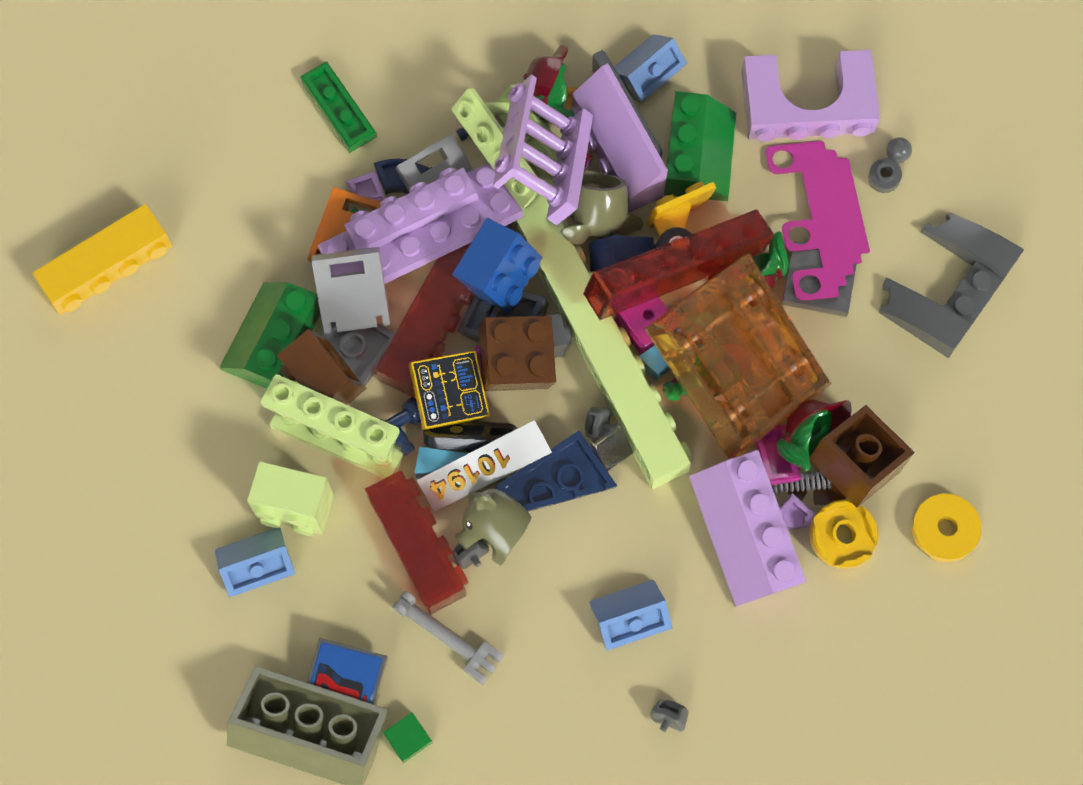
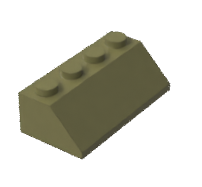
[227,666,389,785]

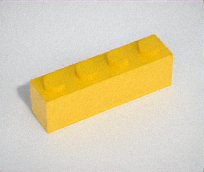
[32,204,172,315]

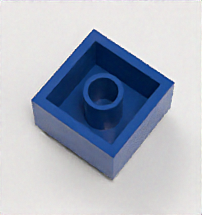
[452,217,543,314]

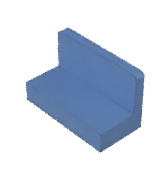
[614,34,687,102]
[215,527,296,597]
[589,580,673,651]

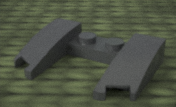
[879,213,1024,358]

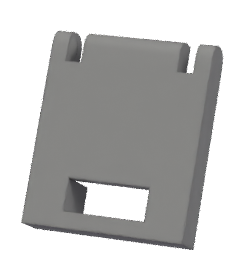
[395,134,474,190]
[311,247,391,334]

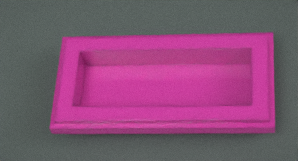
[752,425,801,485]

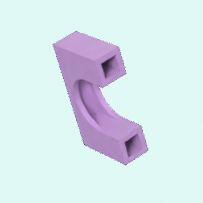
[741,50,880,142]

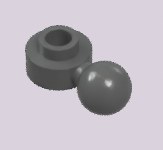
[868,137,912,193]

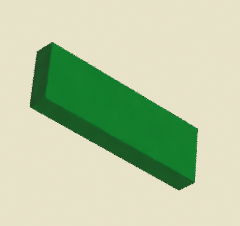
[300,61,377,153]

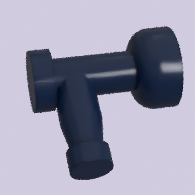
[380,397,421,456]

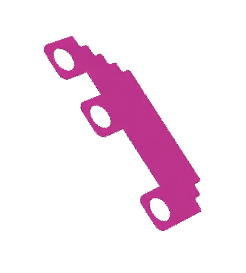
[766,141,870,301]

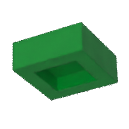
[383,712,433,763]

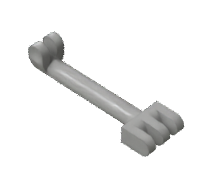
[392,590,504,685]

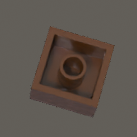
[478,316,556,391]
[277,329,367,405]
[809,405,915,508]

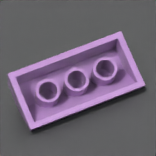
[569,63,668,213]
[689,450,806,607]

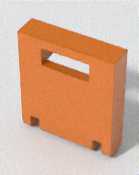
[308,187,381,262]

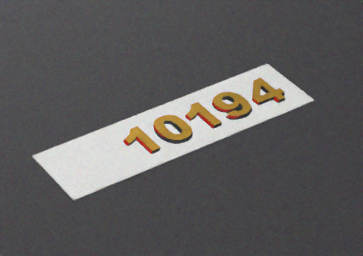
[417,420,552,512]

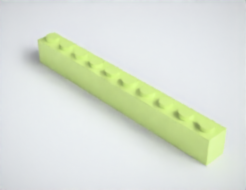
[512,194,692,489]

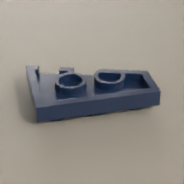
[494,430,617,512]

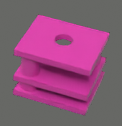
[614,285,679,355]

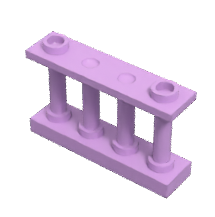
[493,74,593,225]

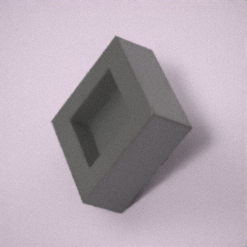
[548,314,571,358]

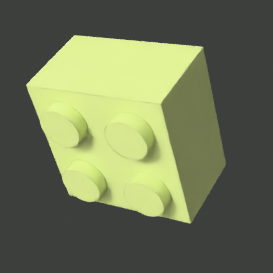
[247,461,334,536]

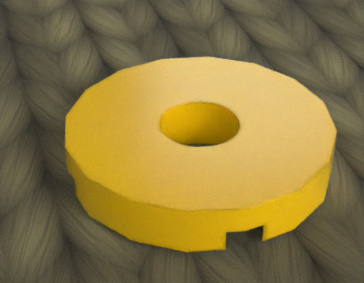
[911,493,982,562]
[809,500,879,569]

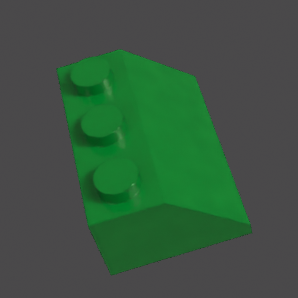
[664,91,736,202]
[219,282,321,389]

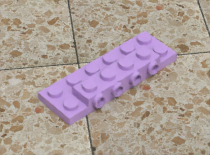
[318,163,524,284]

